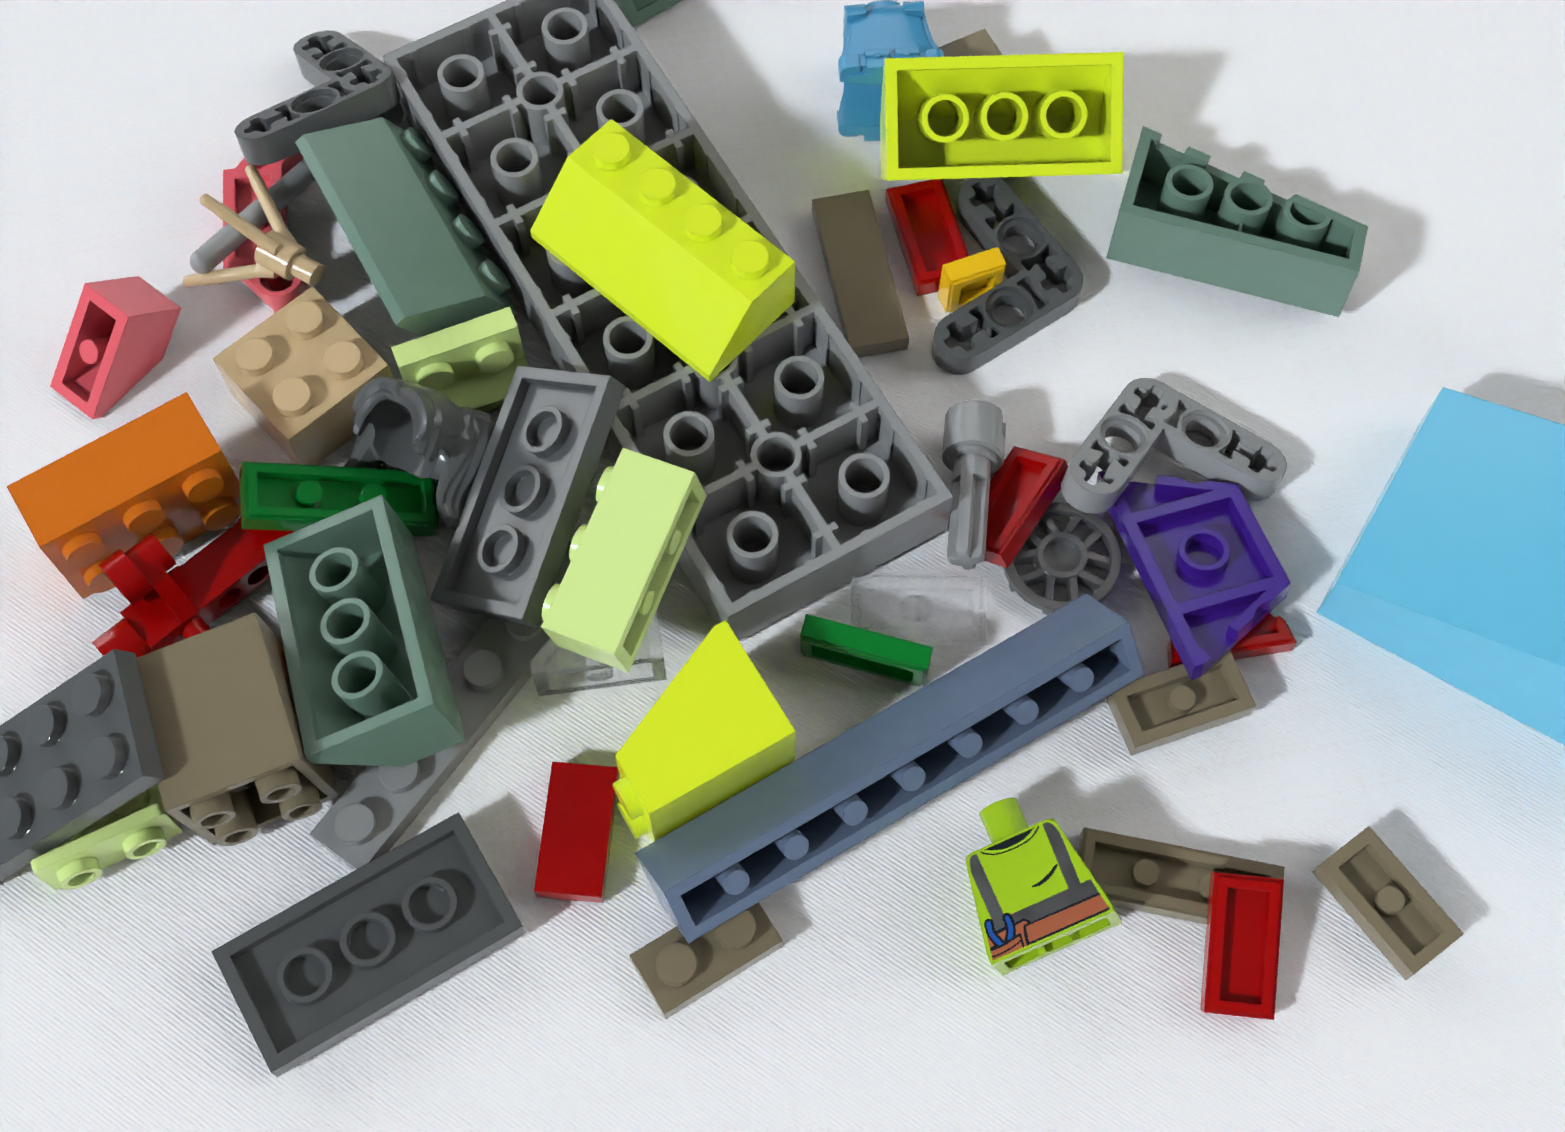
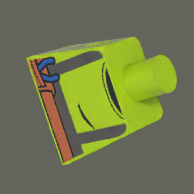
[965,797,1122,975]

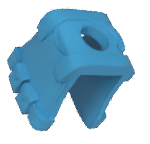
[837,0,945,141]

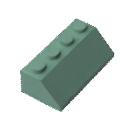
[295,117,518,337]
[263,495,466,767]

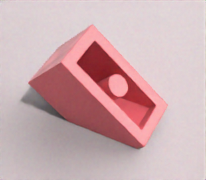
[50,276,181,420]

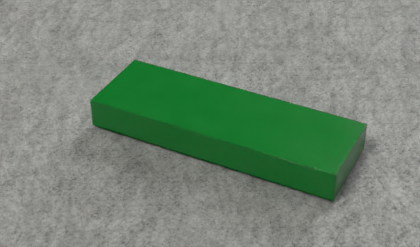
[239,461,439,537]

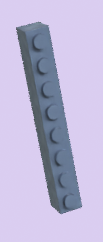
[635,593,1145,944]

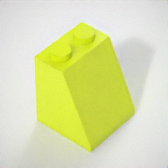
[612,620,796,843]

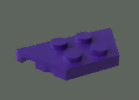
[1097,471,1291,680]

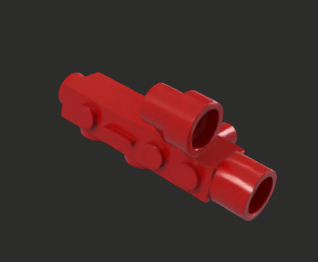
[92,517,295,658]

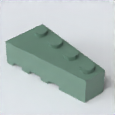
[1106,126,1368,317]

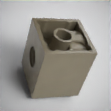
[137,612,340,846]

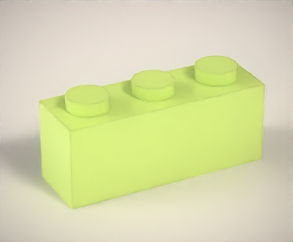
[541,448,707,673]

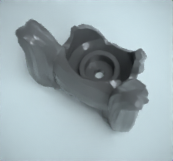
[343,376,494,531]

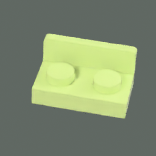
[391,306,529,412]
[30,784,184,891]

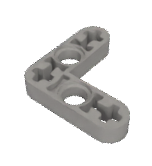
[1061,378,1287,514]

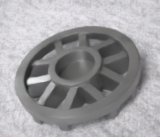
[1002,502,1121,615]

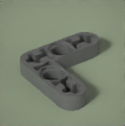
[234,30,401,165]
[932,177,1083,374]

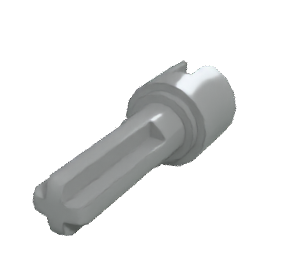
[942,400,1006,570]

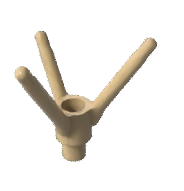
[182,164,324,287]

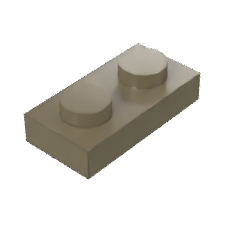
[1106,650,1256,756]
[1312,826,1464,980]
[629,902,783,1019]

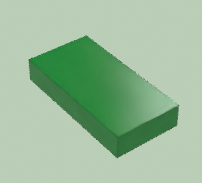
[800,614,933,687]

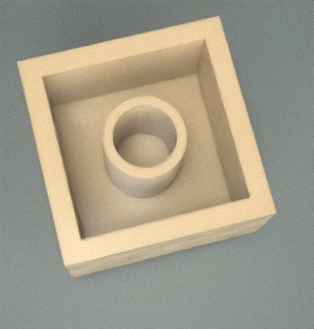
[213,286,393,465]

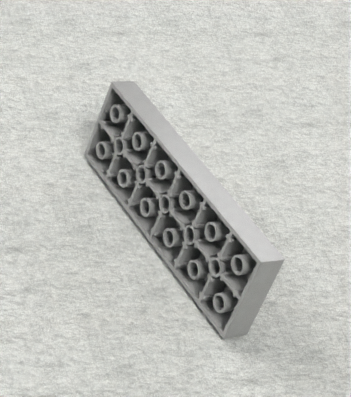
[383,0,953,641]

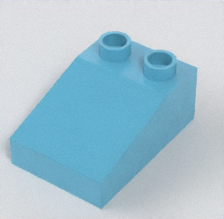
[1316,387,1565,745]

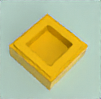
[938,247,1006,313]

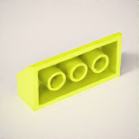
[880,52,1124,181]
[530,119,795,382]

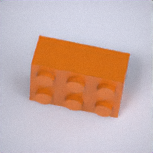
[6,392,241,599]

